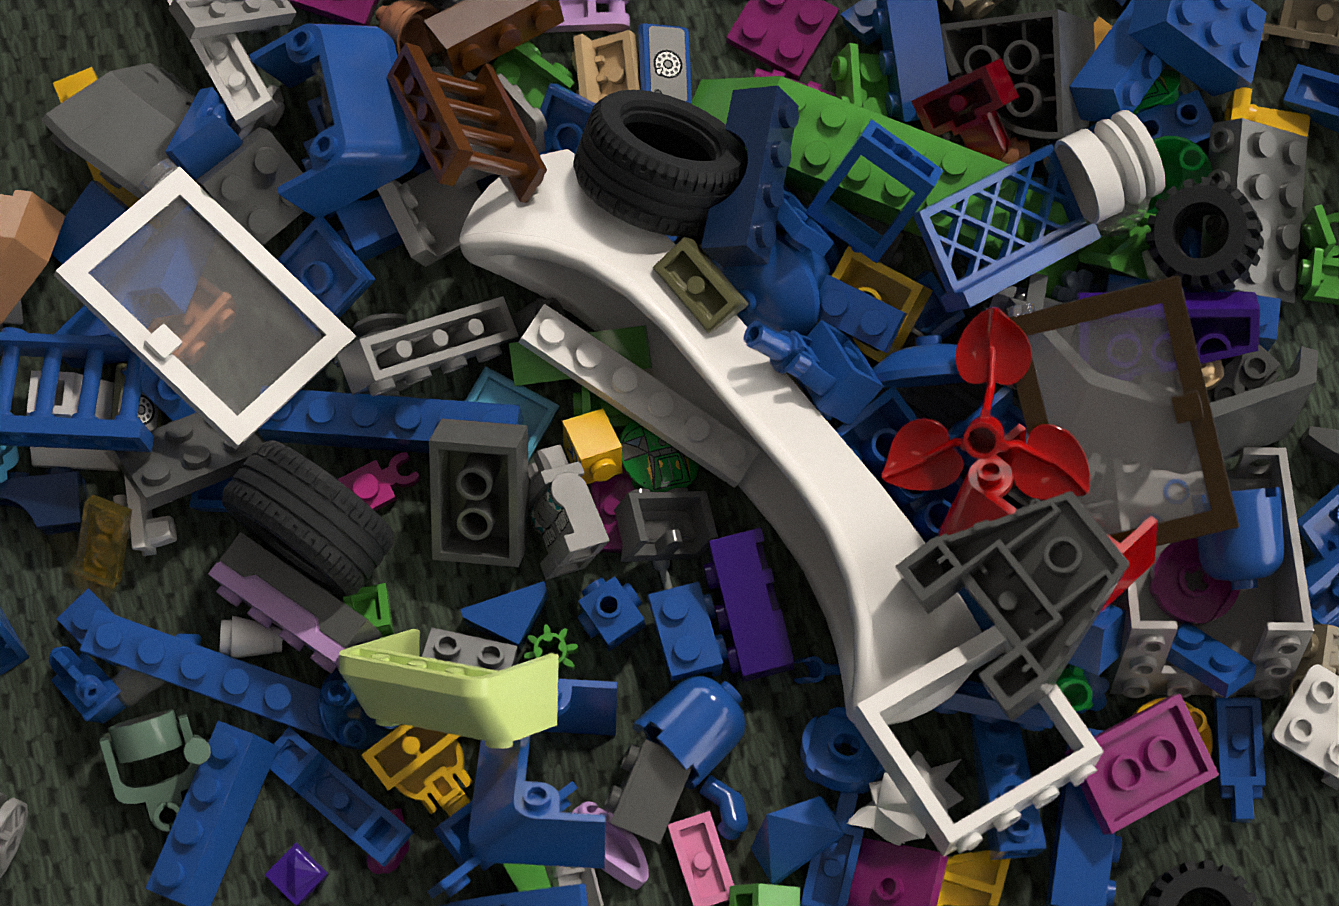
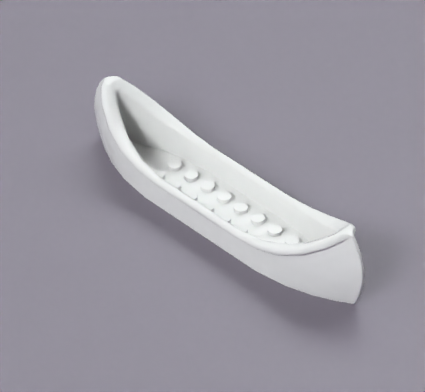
[459,149,982,725]

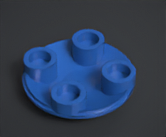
[319,668,397,749]

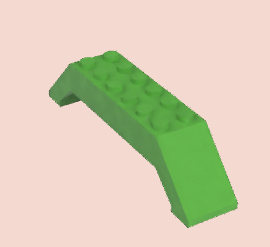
[692,76,1085,301]

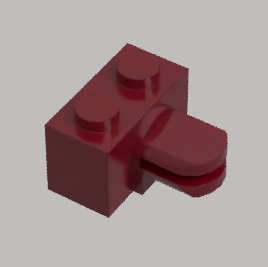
[911,58,1019,160]

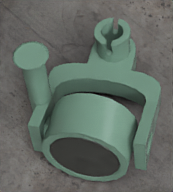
[100,709,211,832]

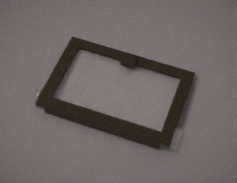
[1007,275,1240,547]

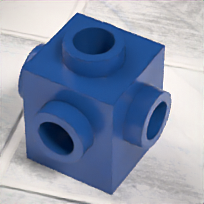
[577,576,645,651]

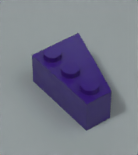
[703,527,794,683]

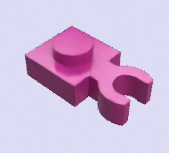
[338,452,420,511]

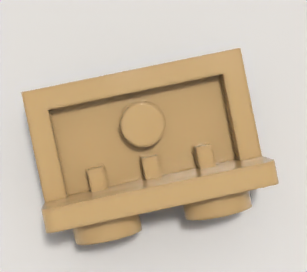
[572,30,641,103]

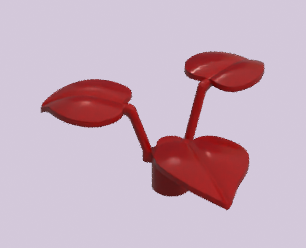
[882,307,1090,500]

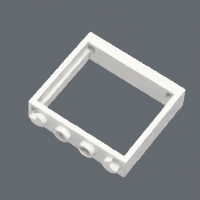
[852,626,1103,857]

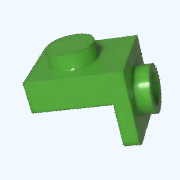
[1297,247,1339,305]

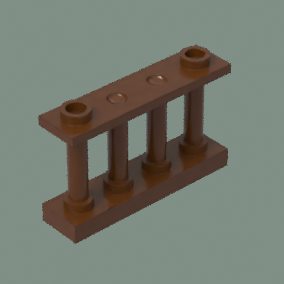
[387,43,547,203]

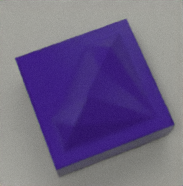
[265,842,329,906]

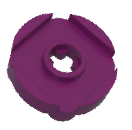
[1149,537,1240,626]

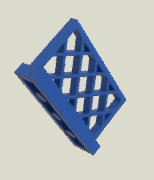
[913,144,1101,313]

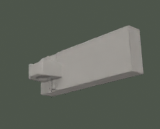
[169,0,297,40]

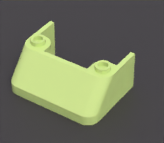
[339,629,559,749]

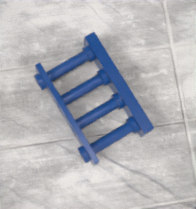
[0,327,154,452]

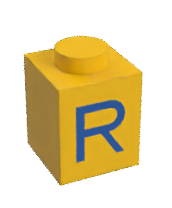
[562,408,623,484]

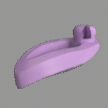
[572,801,649,890]

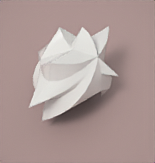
[847,750,964,846]

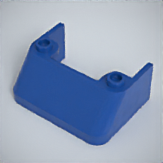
[250,24,420,218]
[469,679,617,869]

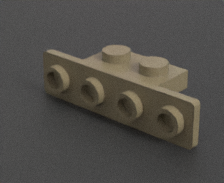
[1261,0,1339,55]

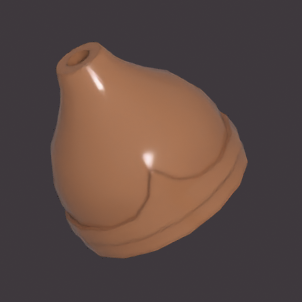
[375,0,439,58]

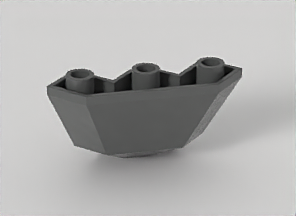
[41,63,196,224]

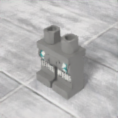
[528,445,610,580]

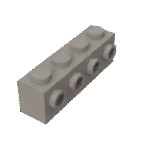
[337,296,519,396]

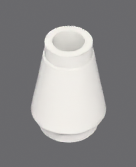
[219,616,282,659]

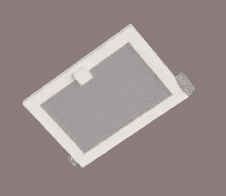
[54,158,356,450]

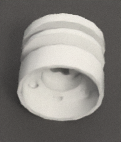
[1054,110,1165,223]

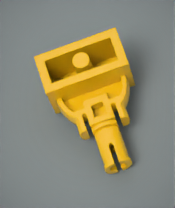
[362,724,473,817]

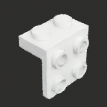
[1272,665,1339,790]

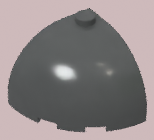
[940,9,1095,141]

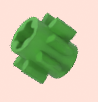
[524,624,579,679]

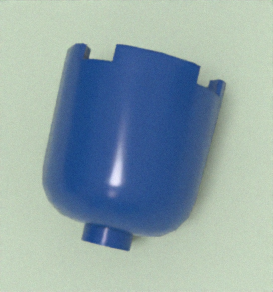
[1191,487,1284,590]
[632,676,746,790]

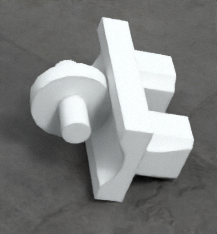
[102,475,177,556]

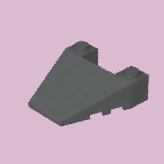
[895,491,1129,722]

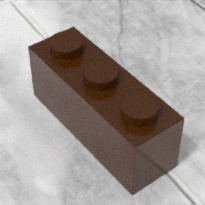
[424,0,565,78]

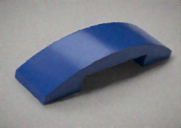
[270,727,414,867]

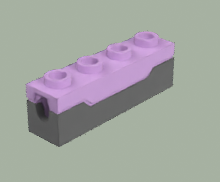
[208,532,383,674]

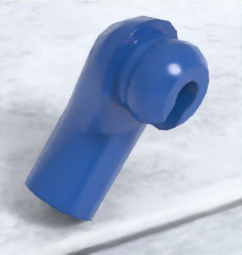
[699,775,748,840]

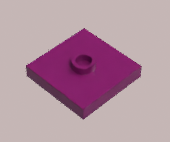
[847,838,948,906]

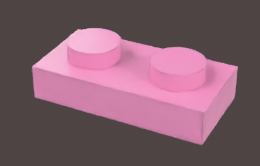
[667,811,734,906]

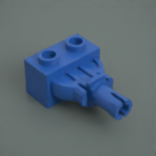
[744,320,884,426]

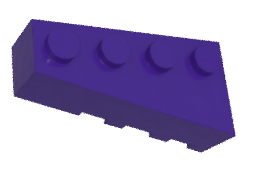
[1078,292,1260,381]

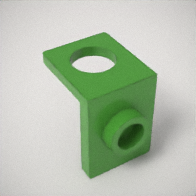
[1301,204,1339,257]

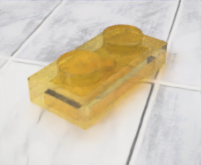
[74,494,132,589]

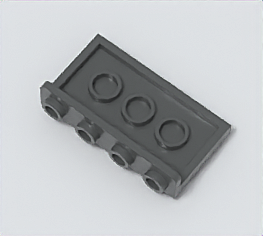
[1200,118,1308,305]

